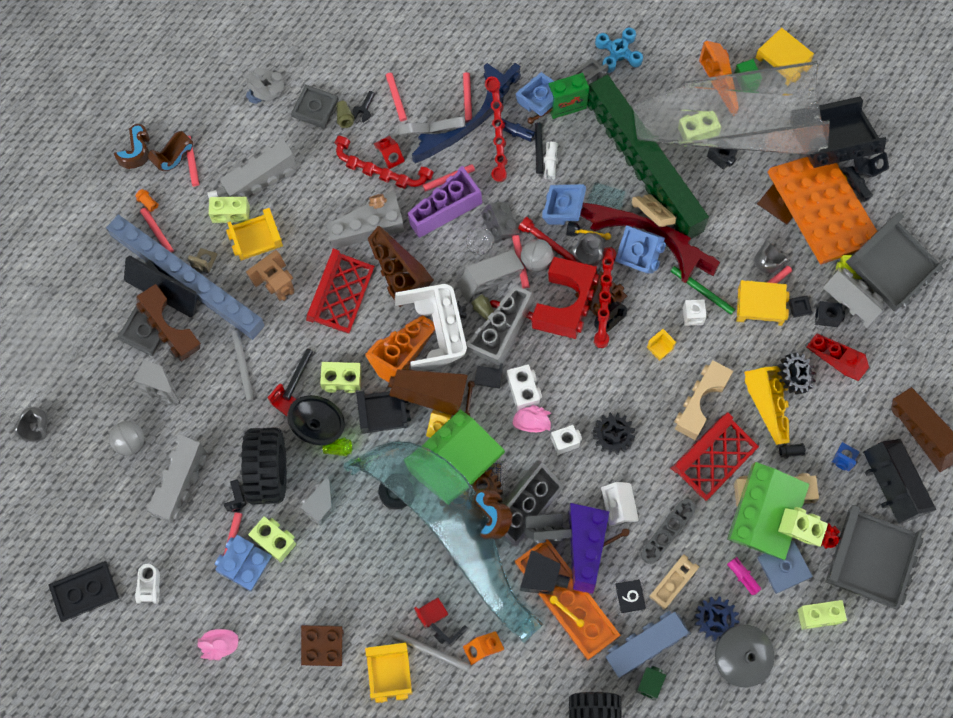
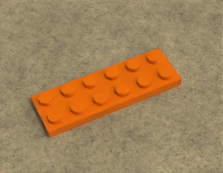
[514,539,621,661]

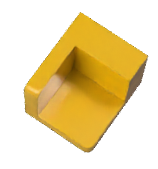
[647,329,676,361]

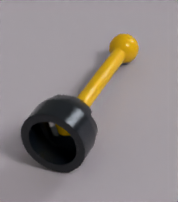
[566,221,611,240]

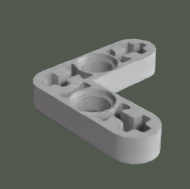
[398,117,466,135]

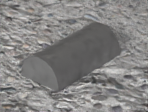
[487,460,564,547]

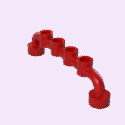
[485,76,508,182]
[334,136,434,189]
[594,247,617,348]

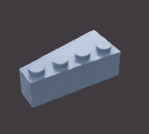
[605,611,691,678]

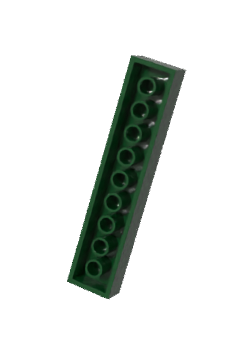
[587,74,709,239]

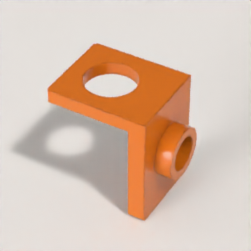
[463,631,504,665]

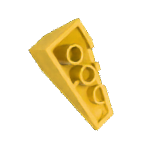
[744,366,790,445]

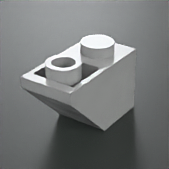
[300,477,333,526]

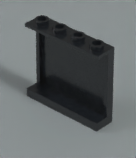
[790,96,886,168]

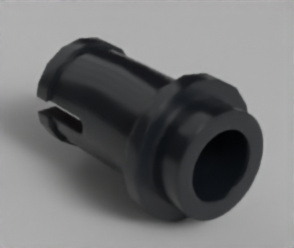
[779,443,806,459]

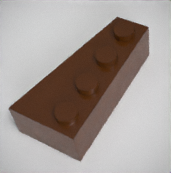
[891,387,953,473]

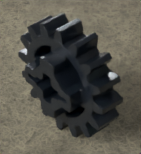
[777,352,816,395]
[593,412,635,455]

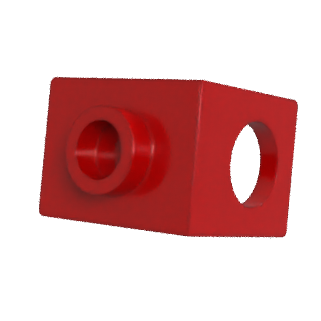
[374,136,405,169]
[268,383,296,417]
[414,597,448,629]

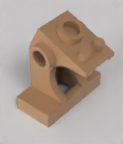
[246,250,294,301]

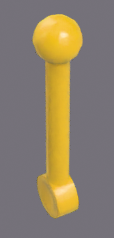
[550,596,584,627]

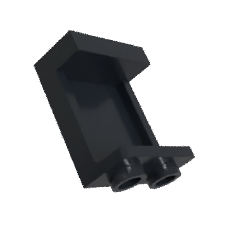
[356,391,411,434]

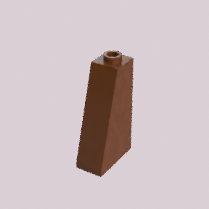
[388,369,468,416]

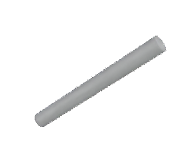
[232,330,254,403]
[393,631,471,672]

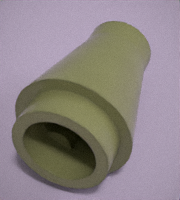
[336,101,354,128]
[471,294,494,321]

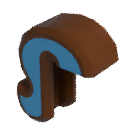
[114,124,150,169]
[148,131,193,171]
[475,489,512,540]

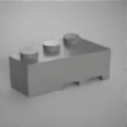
[457,250,524,303]
[823,267,884,328]

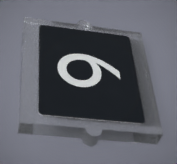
[611,576,650,617]

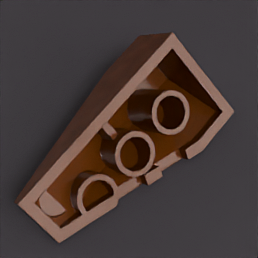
[368,226,434,307]

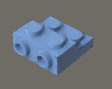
[516,72,553,116]
[542,184,586,225]
[615,226,666,274]
[214,535,272,591]

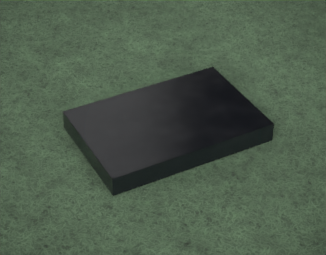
[48,561,120,622]

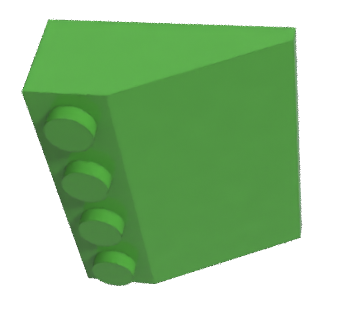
[404,409,505,506]
[727,462,809,560]

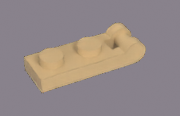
[632,194,676,227]
[649,554,699,610]

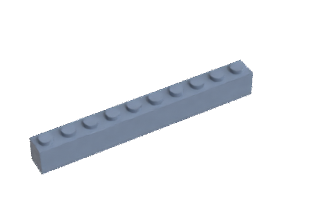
[106,214,265,340]

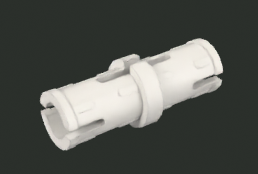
[544,141,558,179]

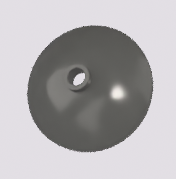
[715,624,774,688]

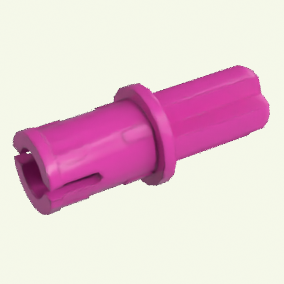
[727,557,761,595]

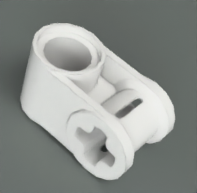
[135,564,160,604]

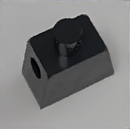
[520,550,570,595]

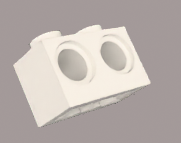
[506,364,542,411]

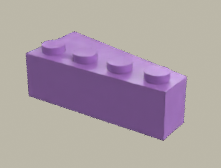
[408,166,482,238]

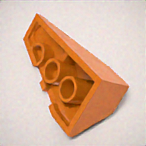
[699,41,739,117]
[365,315,435,382]

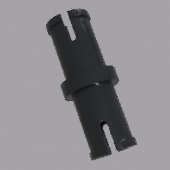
[843,166,873,202]

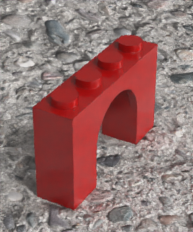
[531,257,600,339]

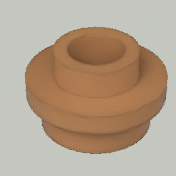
[368,194,387,209]

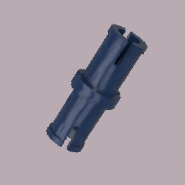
[498,118,535,142]

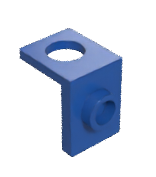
[832,442,859,471]

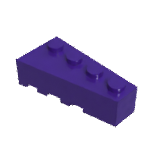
[568,503,610,594]

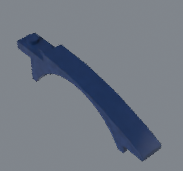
[412,63,521,164]

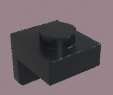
[224,479,246,513]

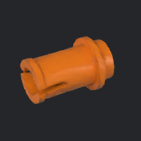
[135,189,159,212]

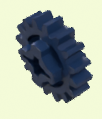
[694,596,740,642]

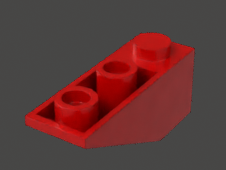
[806,333,869,381]

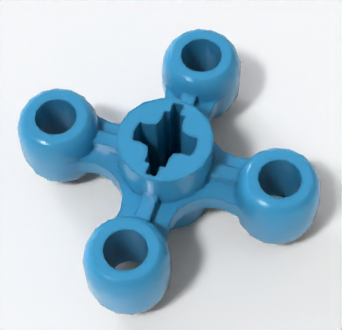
[595,28,643,73]

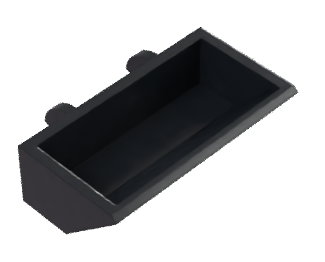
[863,439,936,524]

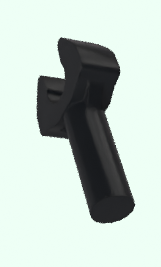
[353,91,375,123]

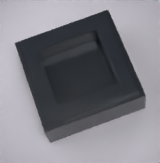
[788,296,812,318]

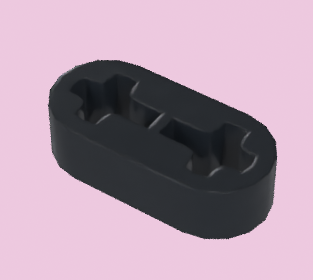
[594,301,627,332]

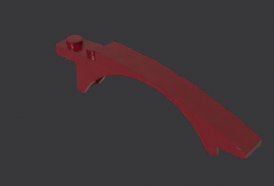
[580,202,720,283]

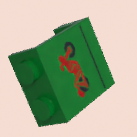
[548,73,589,119]

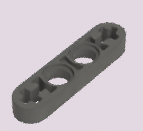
[641,499,696,564]

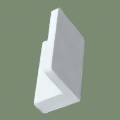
[601,482,639,526]

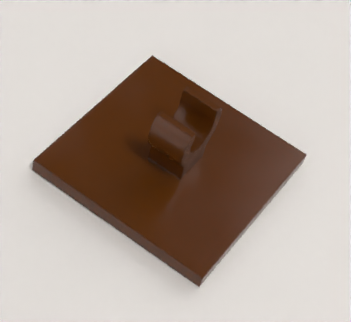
[757,183,793,225]

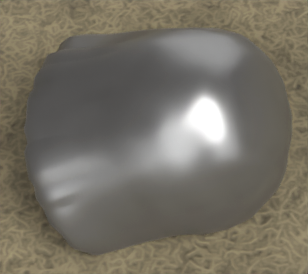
[573,233,604,266]
[754,239,789,274]
[14,407,48,442]

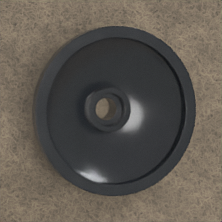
[287,395,345,446]

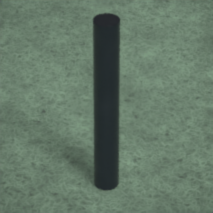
[535,122,543,174]
[282,348,313,400]

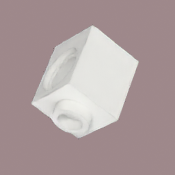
[683,300,706,326]
[550,425,582,455]

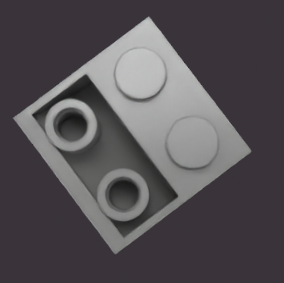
[134,360,179,405]

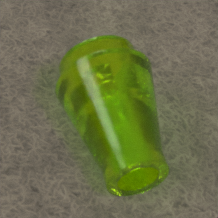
[322,437,352,457]

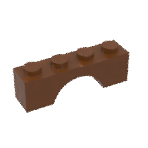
[136,284,201,362]

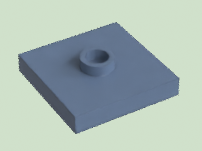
[757,541,813,594]

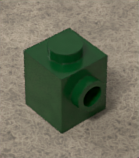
[636,666,666,700]

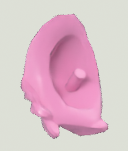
[513,405,551,433]
[198,629,239,660]

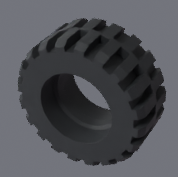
[241,427,287,505]

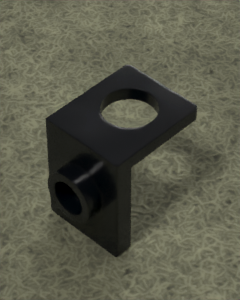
[854,152,889,177]
[474,363,503,389]
[430,623,467,647]

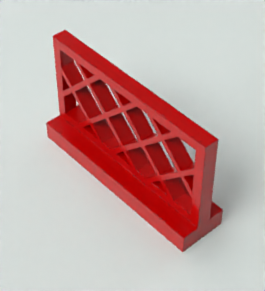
[306,248,375,334]
[670,412,759,501]

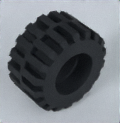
[569,692,622,718]

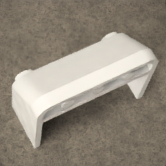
[394,284,467,371]

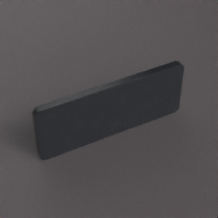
[124,256,197,317]

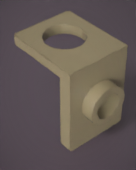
[188,248,218,273]

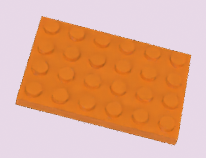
[767,157,877,265]

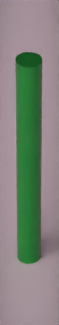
[670,266,736,315]

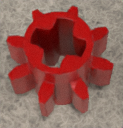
[821,523,841,549]

